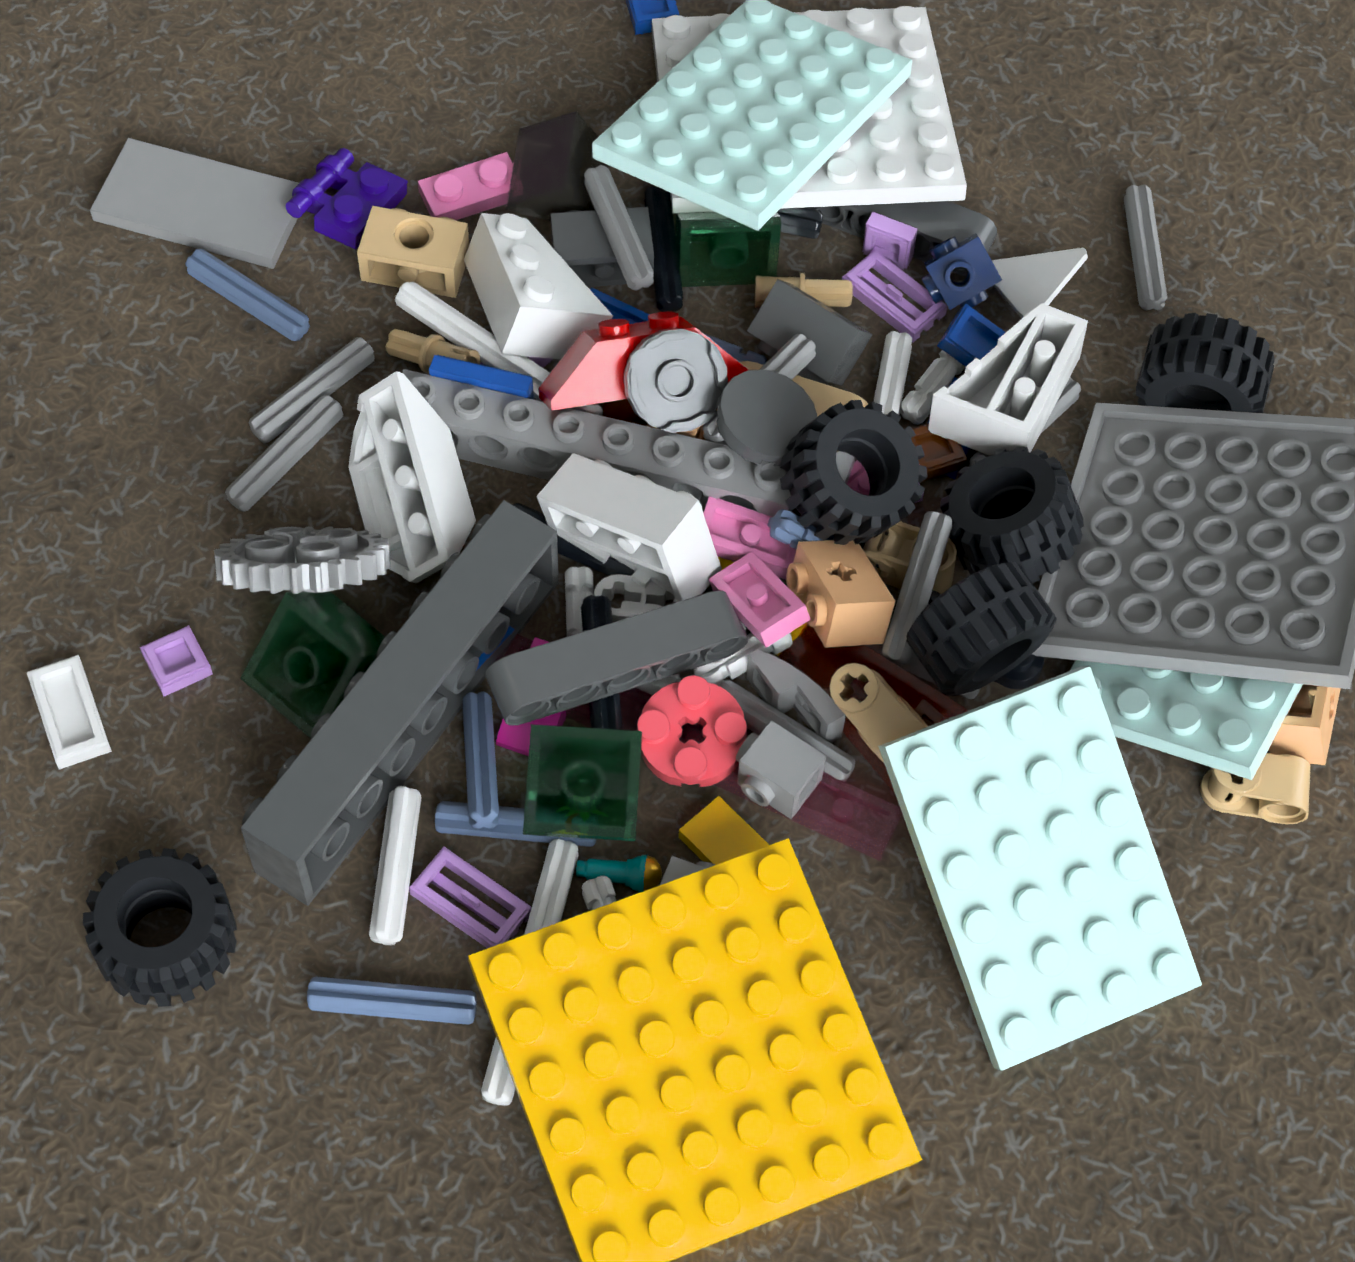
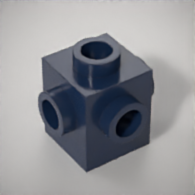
[921,233,1002,310]

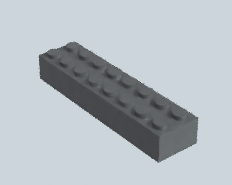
[241,500,559,906]

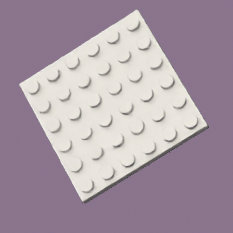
[652,6,967,213]

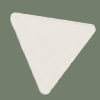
[992,248,1088,318]

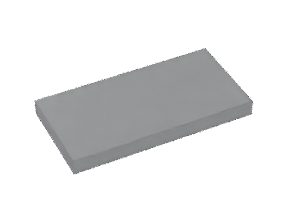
[90,138,299,269]

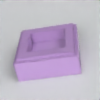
[862,212,917,270]
[140,625,213,697]

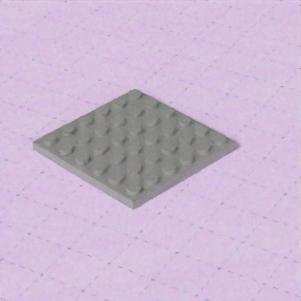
[1032,403,1355,689]

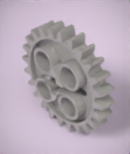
[214,527,390,594]

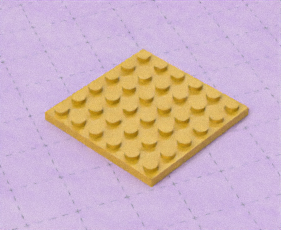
[468,838,922,1262]

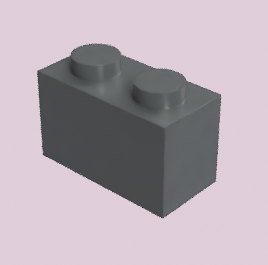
[550,207,654,287]
[747,279,873,386]

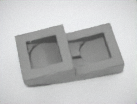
[746,649,846,743]

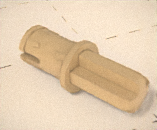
[755,273,853,308]
[385,329,481,374]

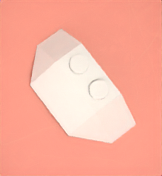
[348,371,476,583]

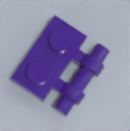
[285,148,408,250]

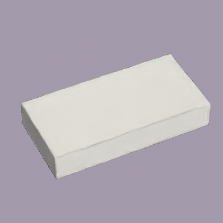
[27,655,112,769]

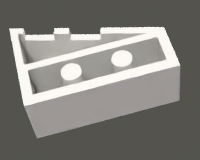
[464,213,613,359]
[928,303,1088,456]
[536,453,722,603]

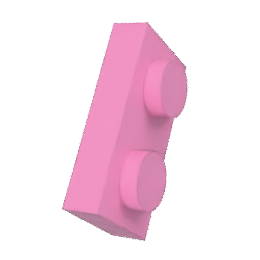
[418,152,525,220]
[703,496,796,580]
[708,552,811,648]

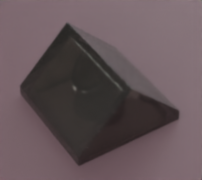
[505,111,610,221]

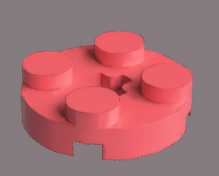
[637,675,747,787]

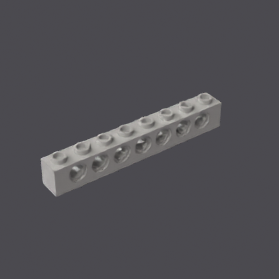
[402,369,792,517]

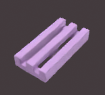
[842,250,947,343]
[409,847,532,948]

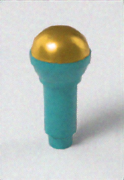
[576,854,662,893]

